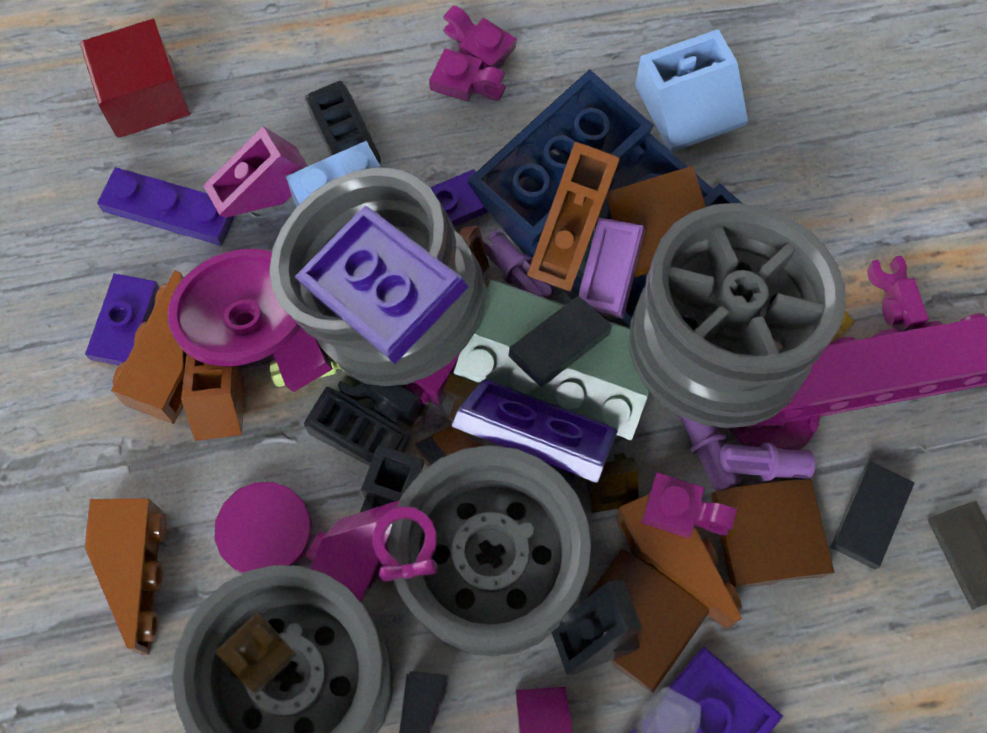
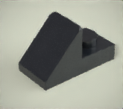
[552,580,643,675]

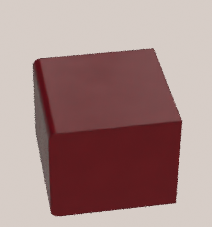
[80,18,190,138]

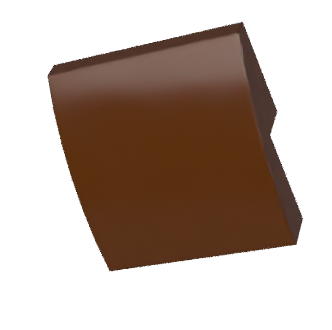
[606,166,706,278]
[711,479,835,588]
[586,548,710,693]

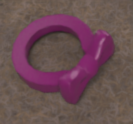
[372,507,437,581]

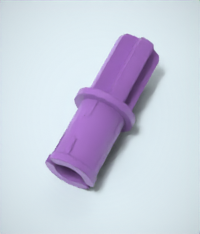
[483,230,555,300]
[677,414,740,491]
[718,443,815,481]

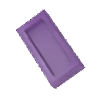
[579,218,646,319]

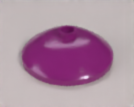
[168,249,301,366]

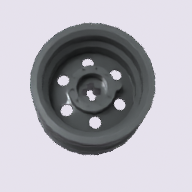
[269,167,486,386]
[629,203,846,428]
[388,446,591,657]
[172,565,393,733]

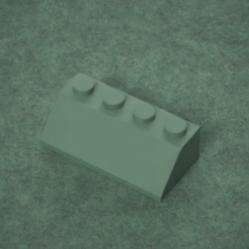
[453,280,650,440]

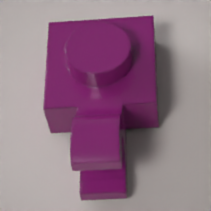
[443,5,517,69]
[429,48,506,102]
[867,255,929,332]
[641,472,737,538]

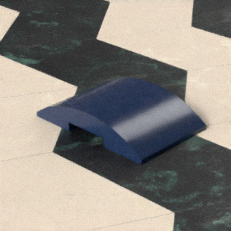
[468,69,743,328]

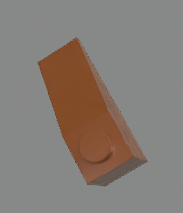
[527,142,621,291]
[181,354,244,441]

